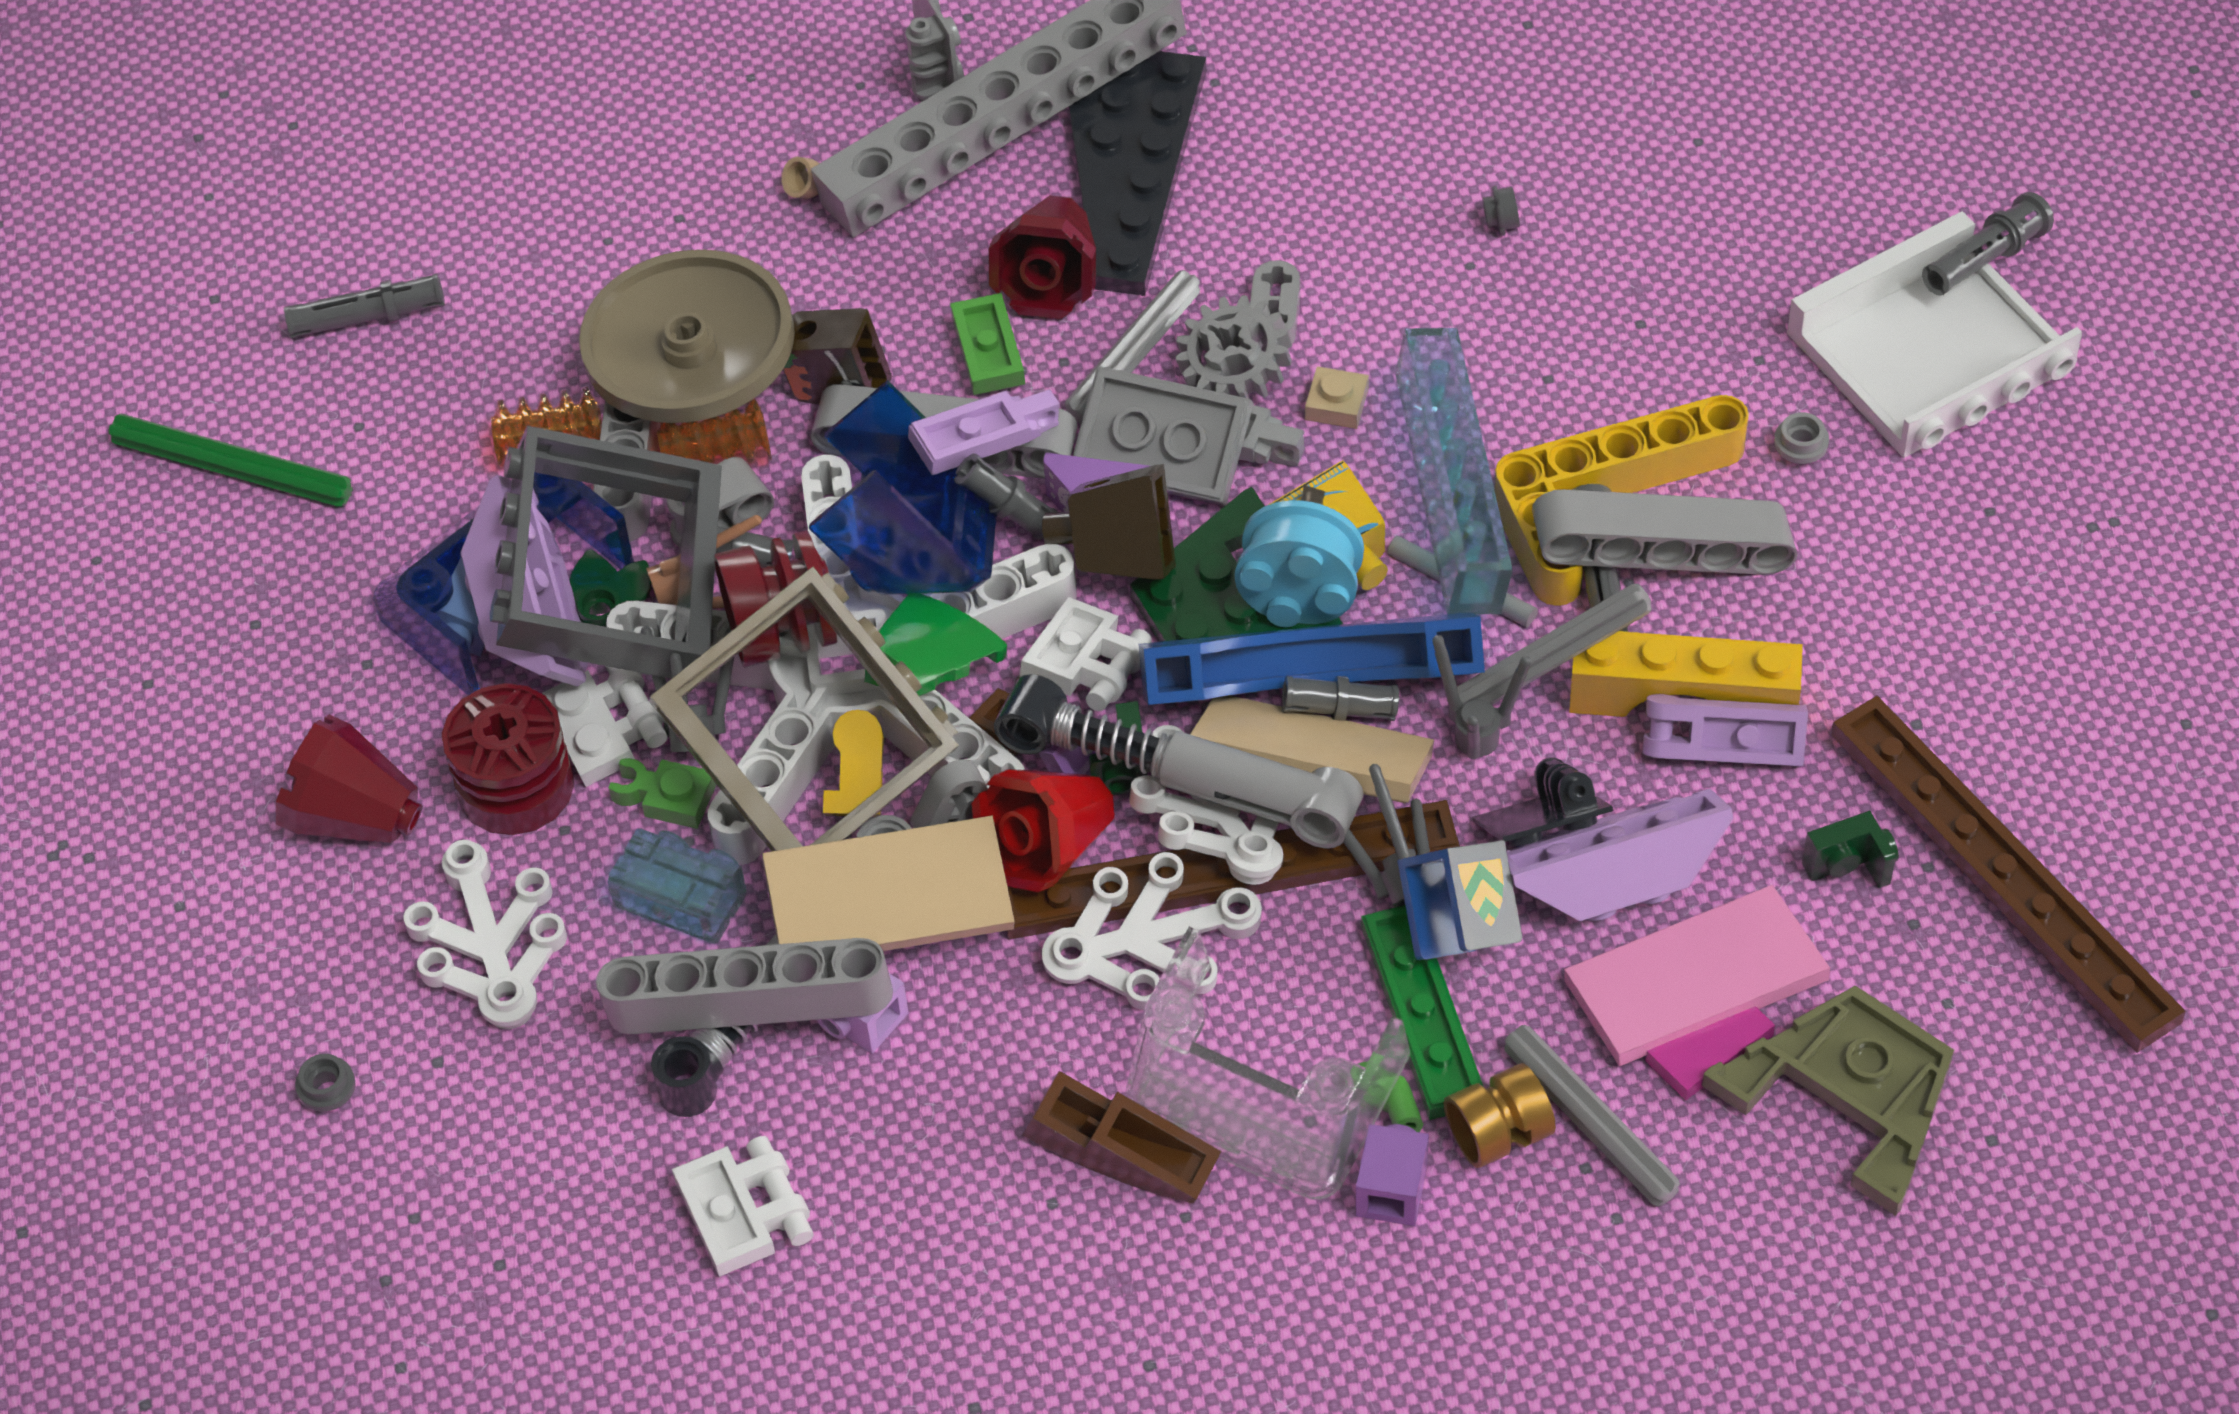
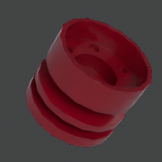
[713,530,838,668]
[441,683,575,835]

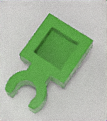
[608,758,716,829]

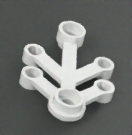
[1129,725,1283,885]
[404,840,567,1029]
[1042,852,1262,1010]

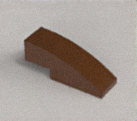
[1022,1071,1222,1204]

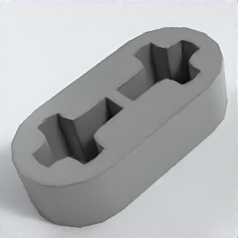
[1250,260,1300,352]
[910,759,988,829]

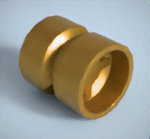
[1444,1063,1556,1168]

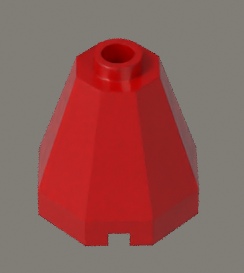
[972,769,1115,892]

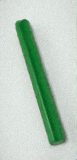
[108,413,353,507]

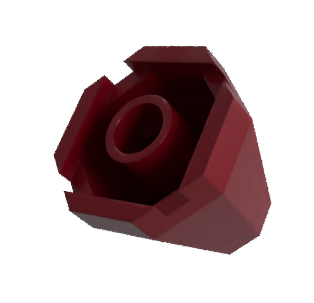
[988,195,1096,319]
[276,714,423,843]

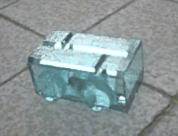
[607,828,747,944]

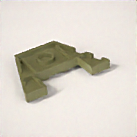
[1702,985,1954,1216]

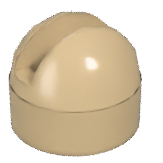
[782,157,820,199]

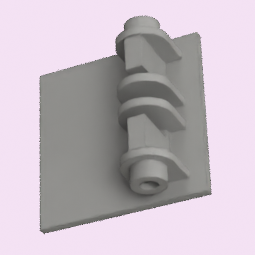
[906,0,964,101]

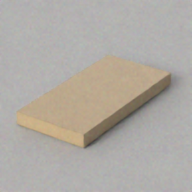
[1190,695,1434,803]
[762,816,1015,951]

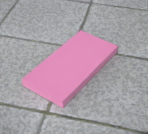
[1564,885,1830,1067]

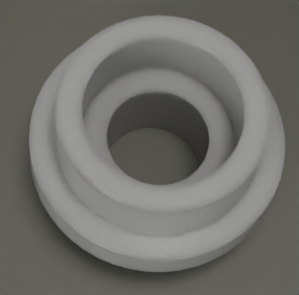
[1774,412,1829,464]

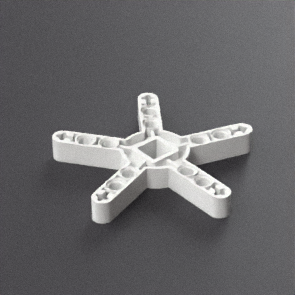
[607,455,1077,865]

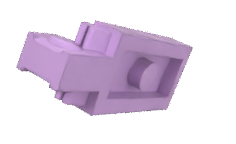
[908,389,1060,475]

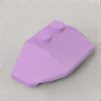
[461,475,588,686]
[1507,789,1733,921]

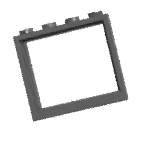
[490,425,722,679]

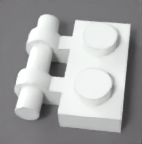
[1019,597,1152,711]
[542,666,668,787]
[672,1136,814,1277]

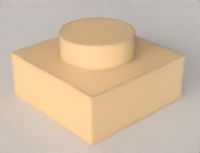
[1305,366,1369,429]

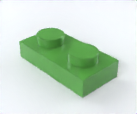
[950,293,1025,395]

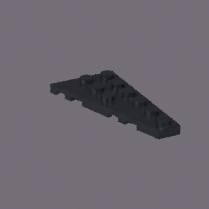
[1069,51,1207,296]

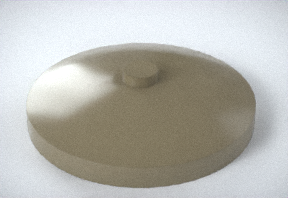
[579,249,795,423]

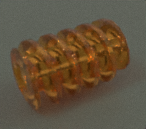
[491,386,602,468]
[656,398,772,465]

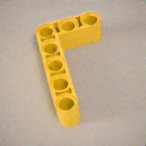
[1494,395,1749,606]

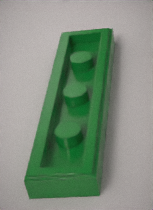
[1361,905,1484,1120]

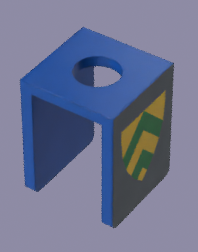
[1397,840,1522,961]

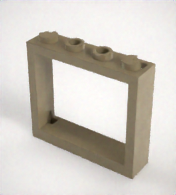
[649,567,959,852]

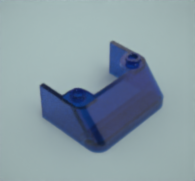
[809,380,997,595]
[373,472,634,695]

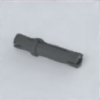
[284,273,445,339]

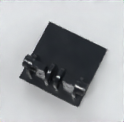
[1472,757,1613,846]

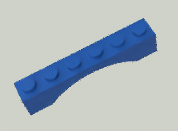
[1138,612,1485,705]

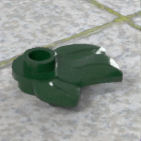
[569,549,651,627]

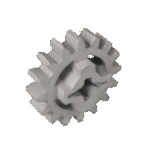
[1176,295,1292,399]

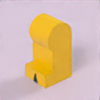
[823,709,884,817]

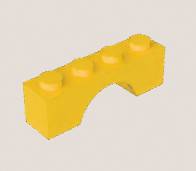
[1569,631,1803,717]

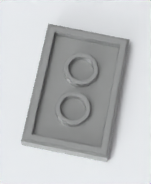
[1073,366,1254,506]

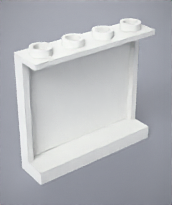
[1787,211,2082,458]

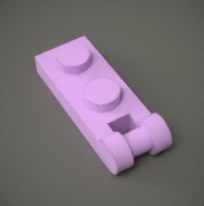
[1642,694,1808,766]

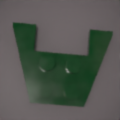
[1130,487,1343,642]

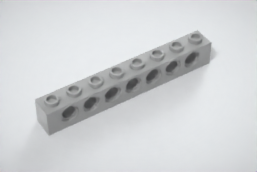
[810,0,1187,238]

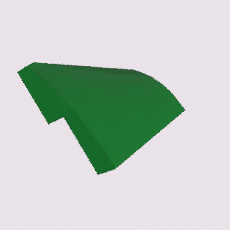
[864,591,1007,696]

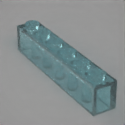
[1395,328,1513,615]

